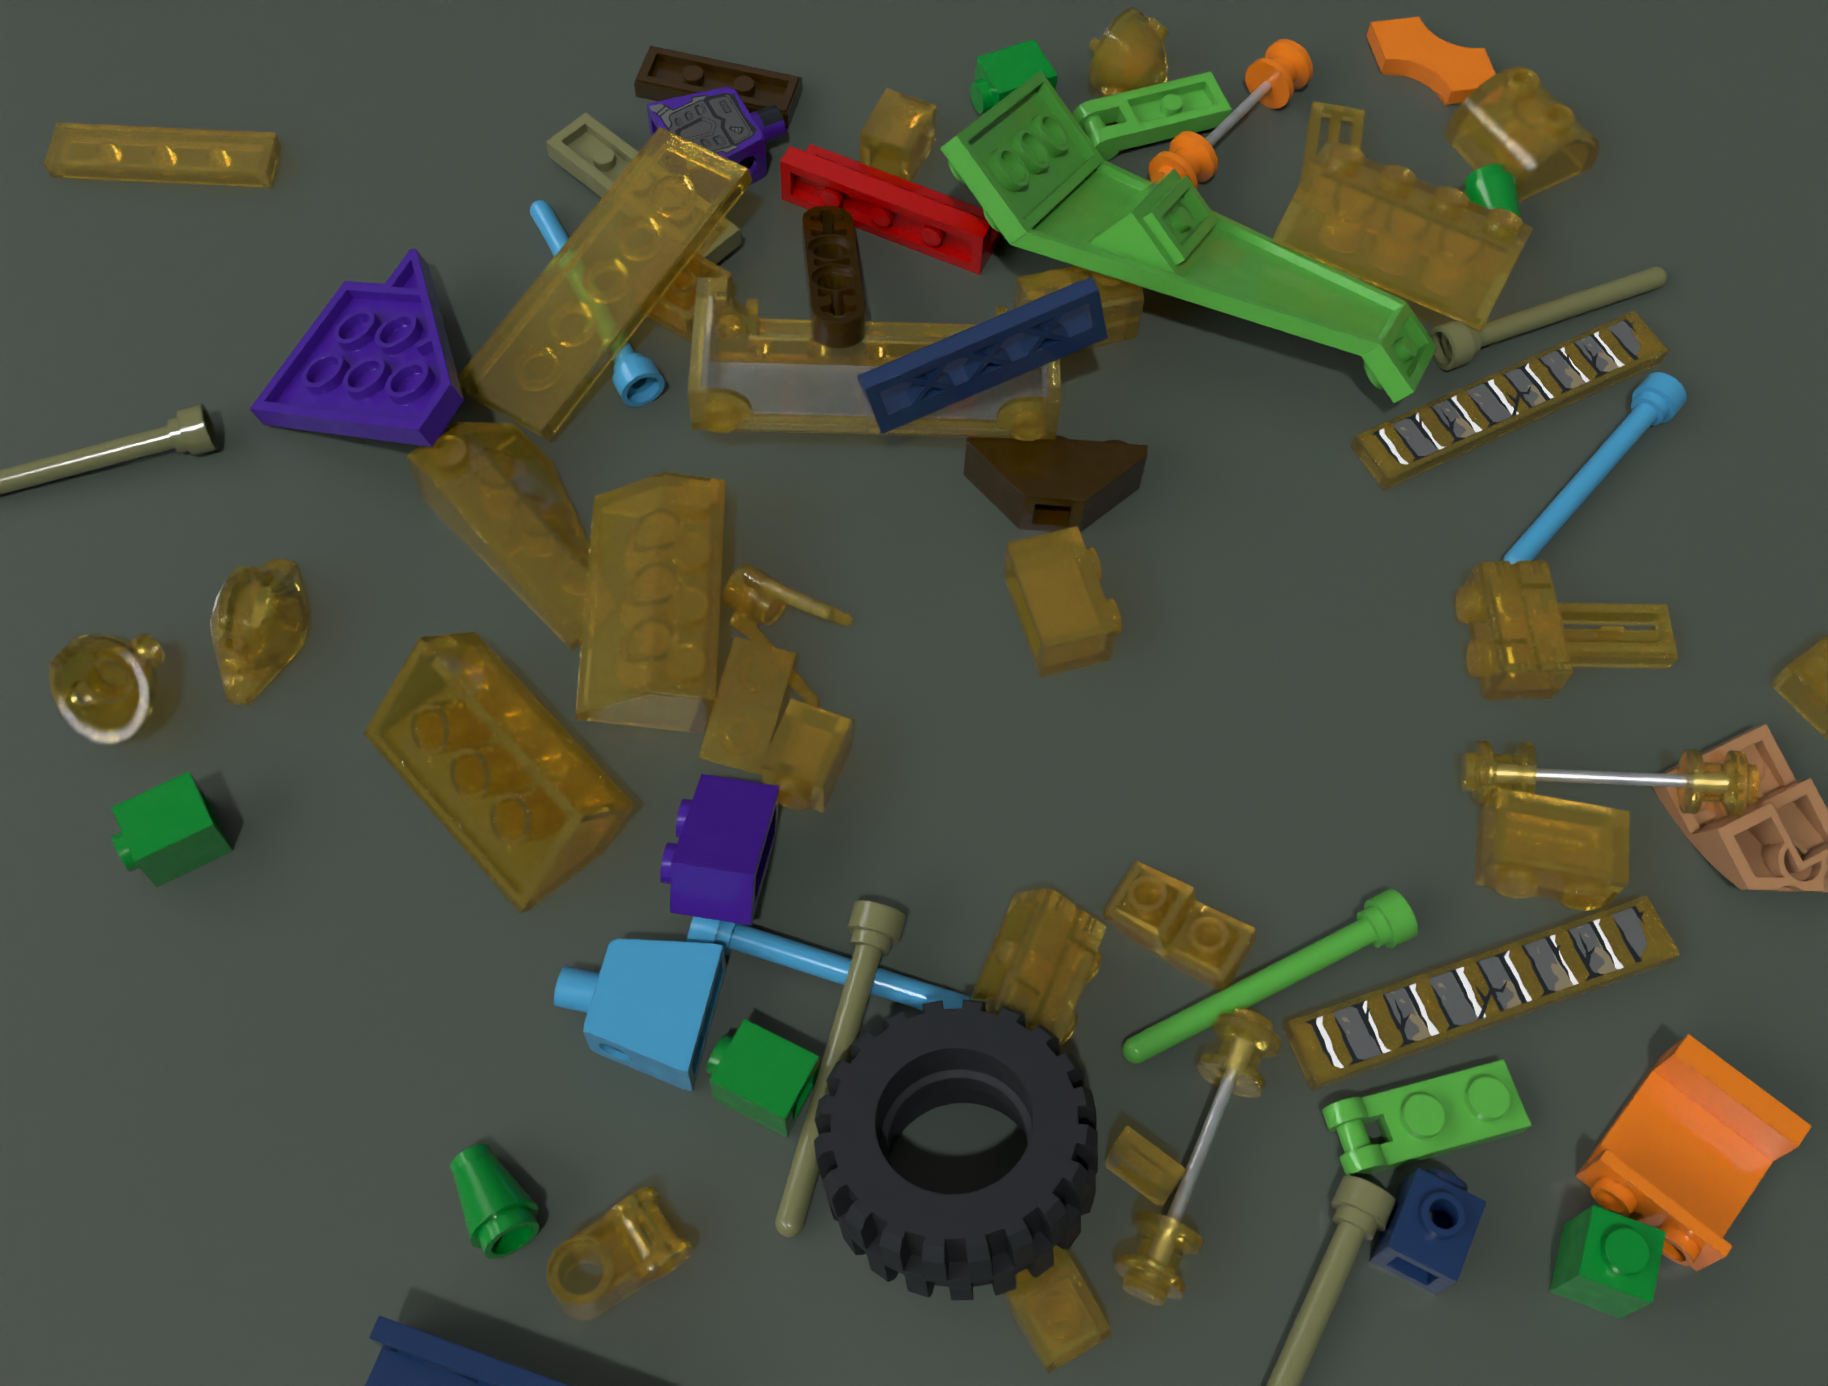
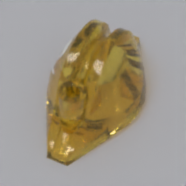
[210,558,309,706]

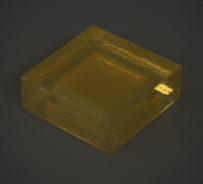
[1104,1126,1187,1206]

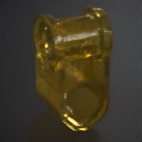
[546,1186,695,1320]

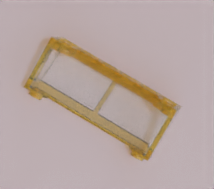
[688,277,1061,441]

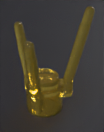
[722,563,853,708]

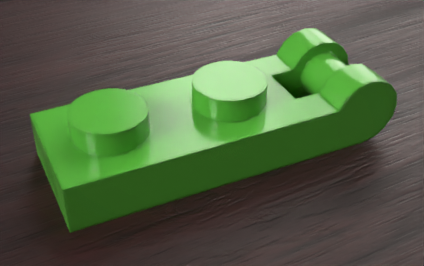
[1072,71,1232,161]
[1322,1059,1532,1178]

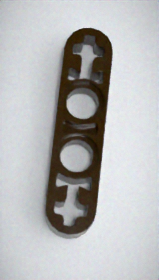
[802,206,865,348]

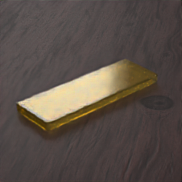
[458,127,753,441]

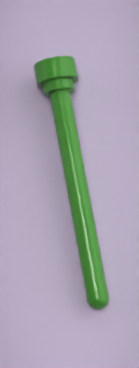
[1122,888,1418,1064]

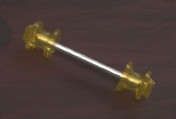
[1461,740,1760,816]
[1114,1009,1282,1306]

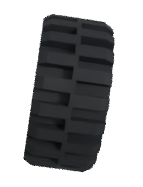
[814,999,1098,1301]

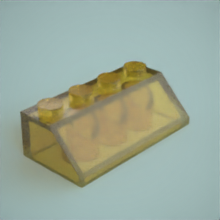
[1272,142,1534,331]
[575,471,726,734]
[363,632,635,913]

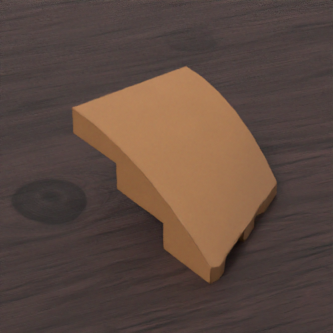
[1652,724,1828,893]

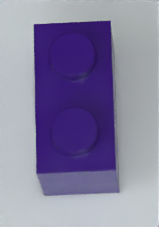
[660,774,780,926]

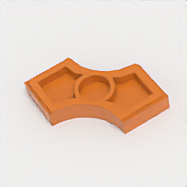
[1366,16,1501,105]

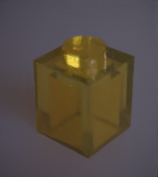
[860,88,937,182]
[761,699,852,813]

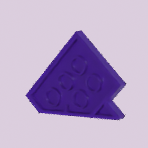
[250,249,464,447]

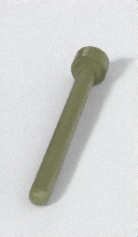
[1429,266,1668,371]
[0,403,218,495]
[775,900,906,1237]
[1266,1175,1397,1386]

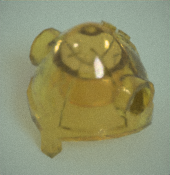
[1088,7,1169,97]
[48,633,165,744]

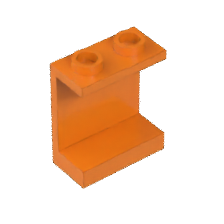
[1576,1034,1812,1272]

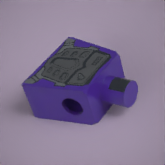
[647,87,786,206]

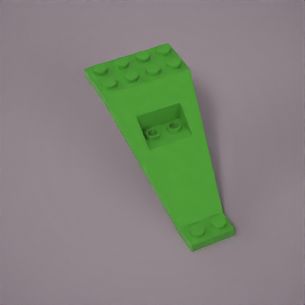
[940,70,1437,403]

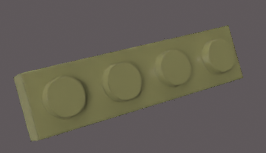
[546,112,742,275]

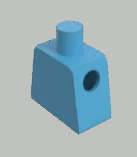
[554,938,727,1091]

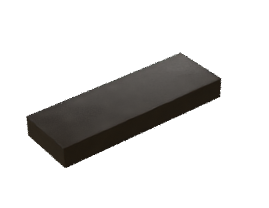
[634,46,803,129]

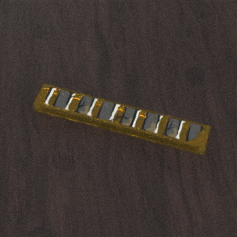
[1351,311,1669,490]
[1283,895,1680,1091]

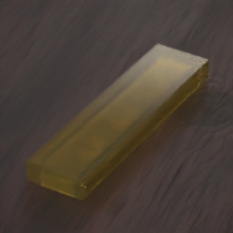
[44,122,281,188]

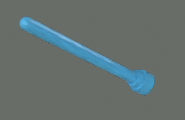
[530,200,665,407]
[1503,372,1687,573]
[686,916,1001,1015]

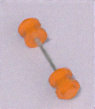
[1148,39,1313,189]

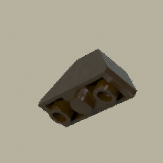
[963,430,1148,534]

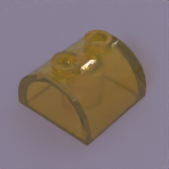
[1444,66,1599,202]

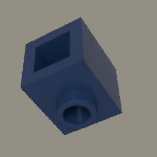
[1370,1168,1487,1295]

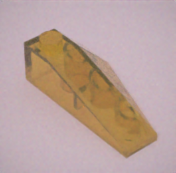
[406,422,620,651]

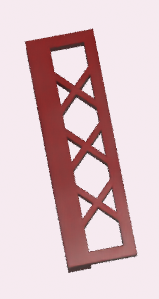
[780,144,1003,275]

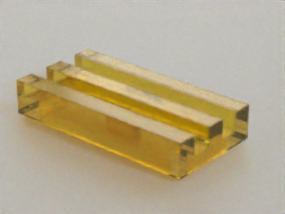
[1298,101,1365,202]
[1539,603,1678,668]

